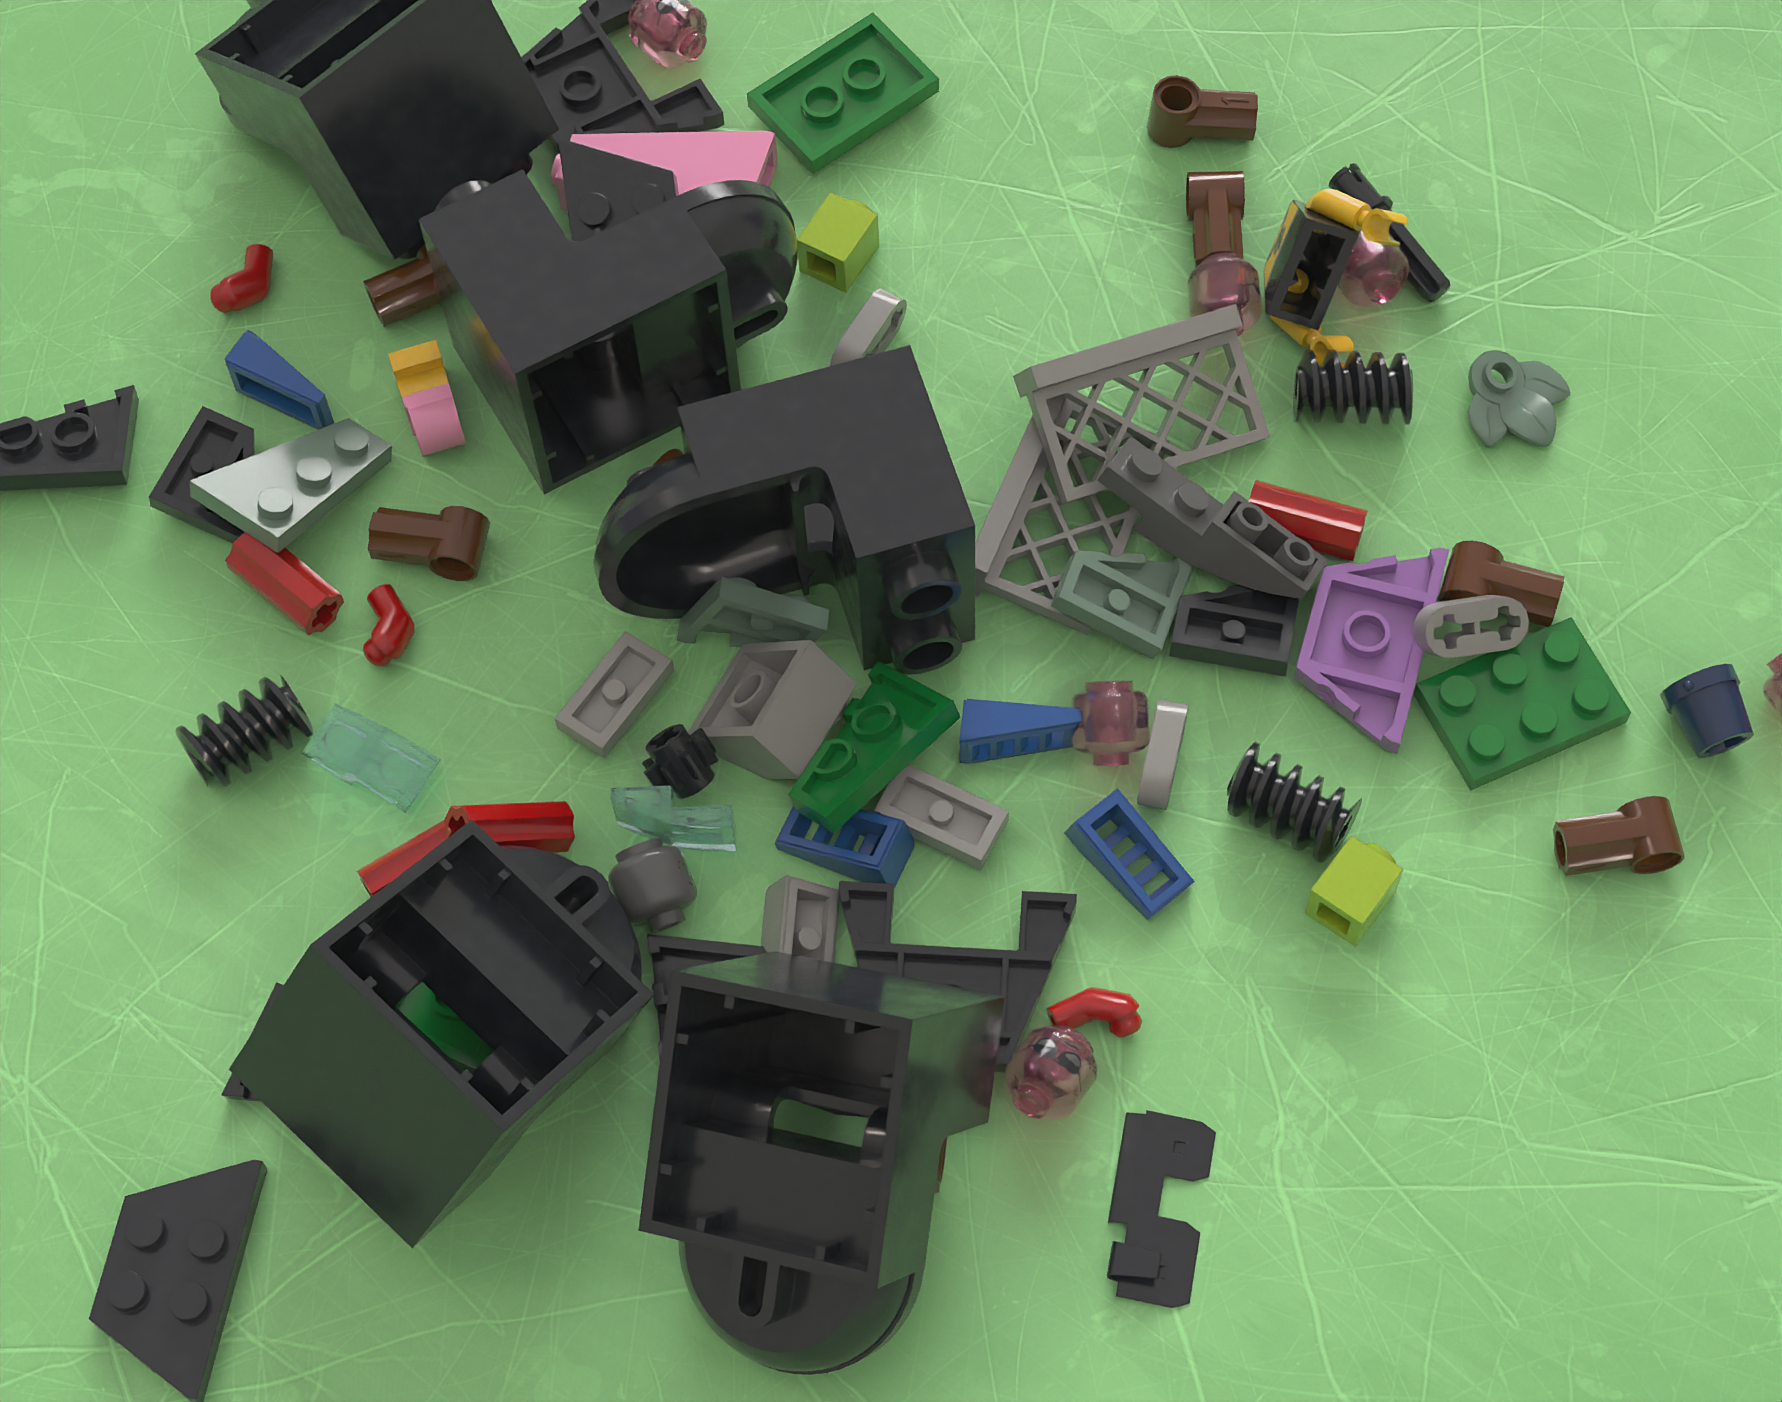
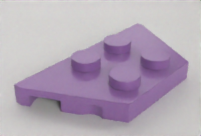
[1294,548,1449,754]

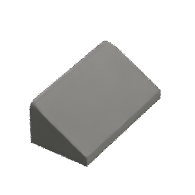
[761,875,839,963]

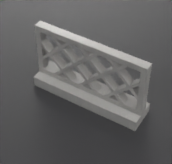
[1013,304,1270,504]
[975,396,1170,635]

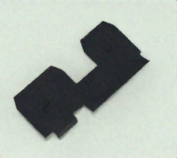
[1107,1110,1216,1308]

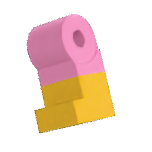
[388,339,466,456]

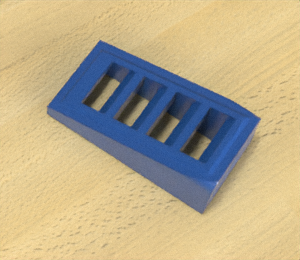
[225,330,334,430]
[960,699,1083,763]
[1064,788,1195,920]
[774,806,914,888]

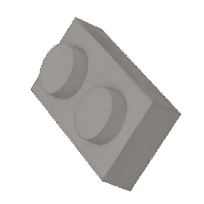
[555,631,674,758]
[874,765,1009,870]

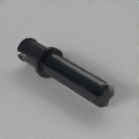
[1329,163,1450,302]

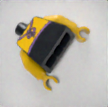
[1264,189,1408,367]

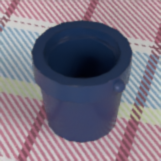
[1660,664,1754,758]

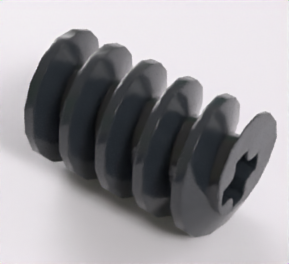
[1293,350,1413,425]
[175,675,314,787]
[1227,741,1362,862]

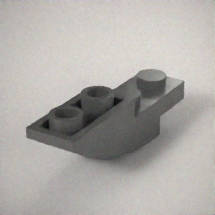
[1097,436,1328,599]

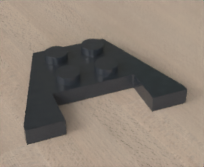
[521,0,725,154]
[838,881,1077,1073]

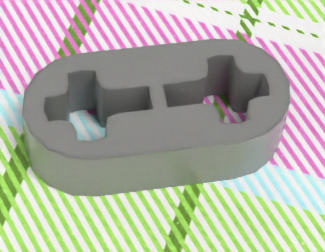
[830,288,907,366]
[1413,595,1529,658]
[1137,699,1189,810]

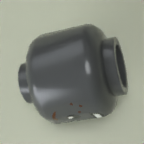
[608,838,697,933]

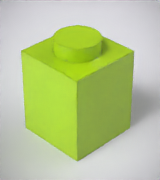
[797,192,879,293]
[1305,836,1403,947]

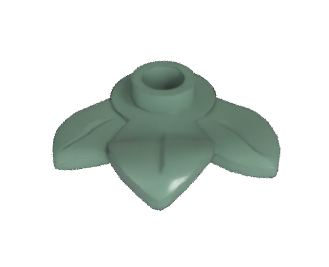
[1467,350,1571,447]

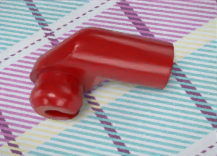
[210,244,274,313]
[363,584,415,667]
[1046,987,1142,1037]

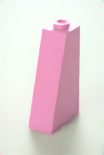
[551,131,778,211]

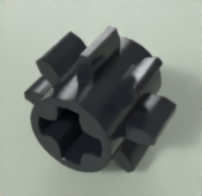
[642,724,718,799]

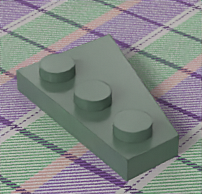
[190,418,392,553]

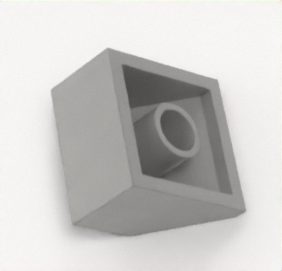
[688,640,857,779]

